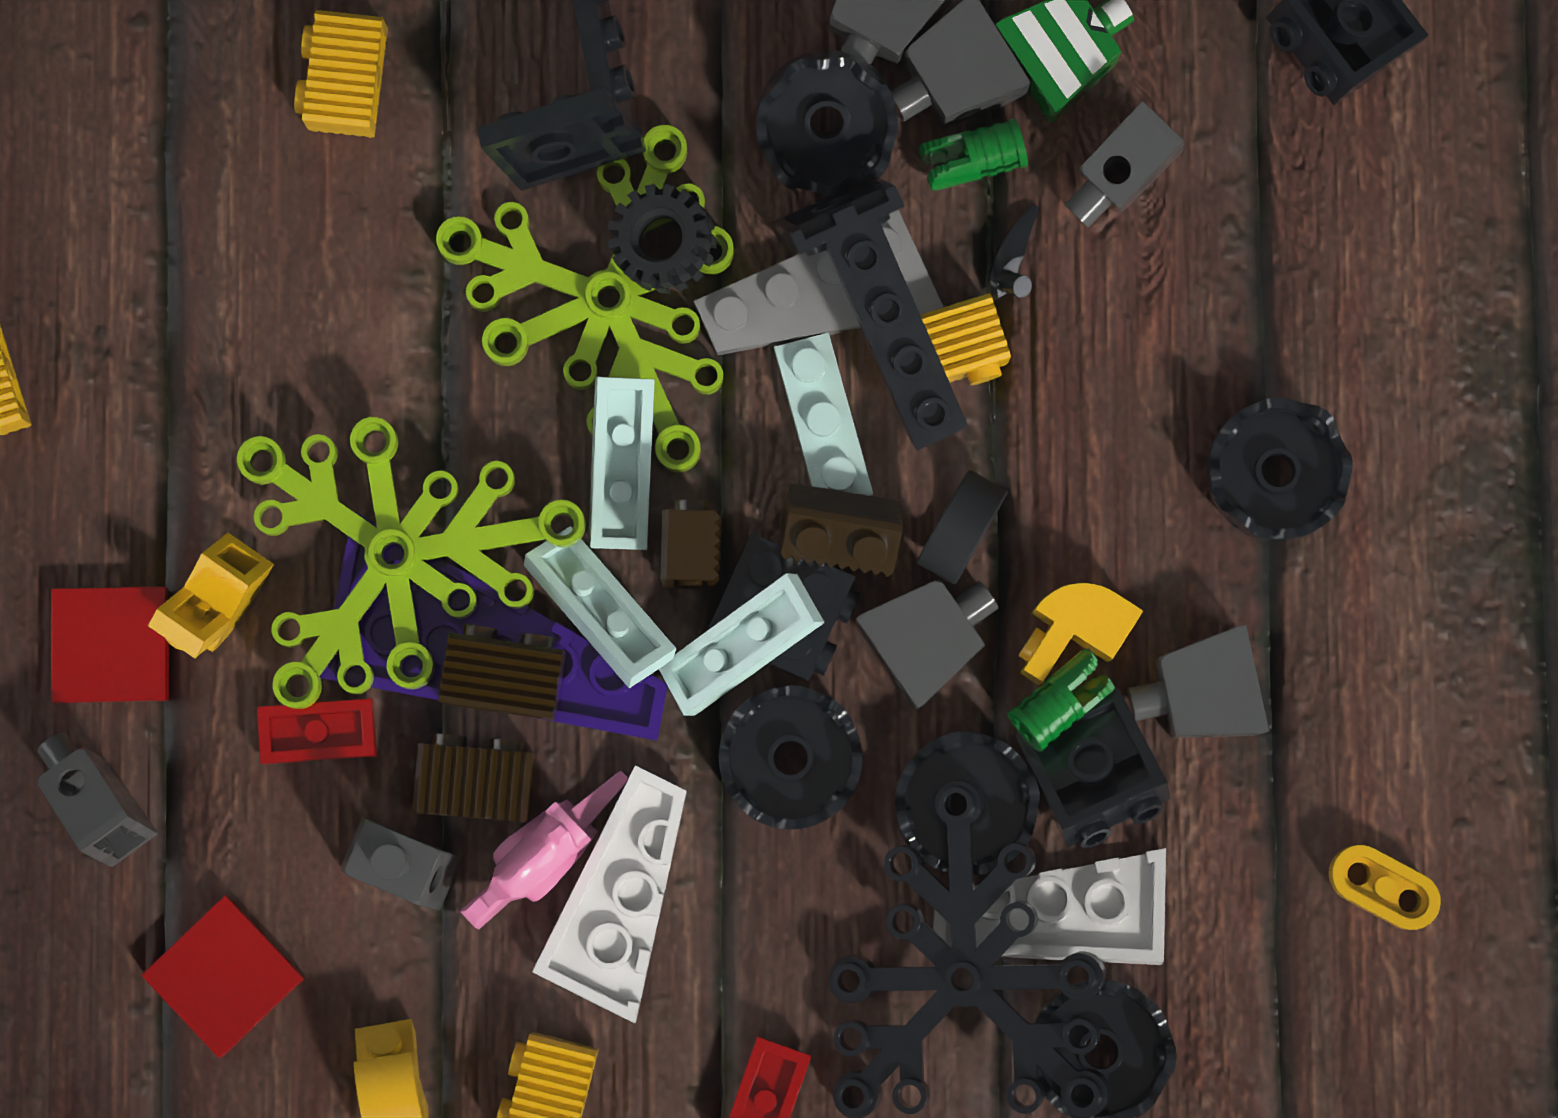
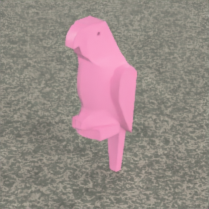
[460,770,629,930]

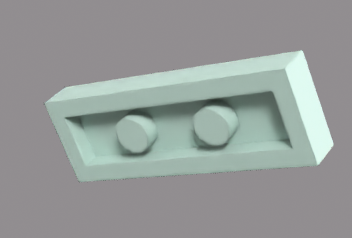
[774,332,873,496]
[588,376,654,550]
[524,526,676,688]
[659,573,825,716]

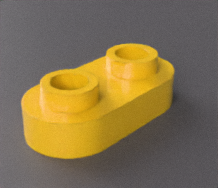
[1329,845,1441,930]

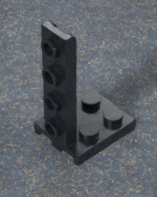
[477,0,646,191]
[772,178,969,451]

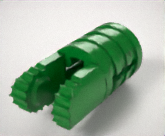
[918,118,1028,191]
[1007,648,1115,752]

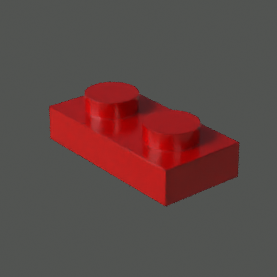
[257,698,377,765]
[729,1036,812,1118]

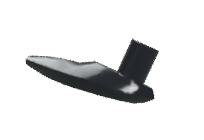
[990,204,1040,301]

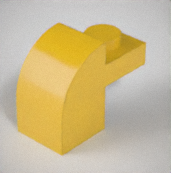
[148,532,274,658]
[1018,583,1143,685]
[353,1019,429,1118]

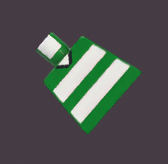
[995,0,1134,124]

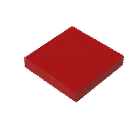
[51,587,169,703]
[141,895,306,1059]

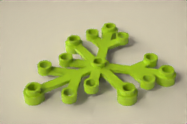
[436,125,734,472]
[237,417,586,709]

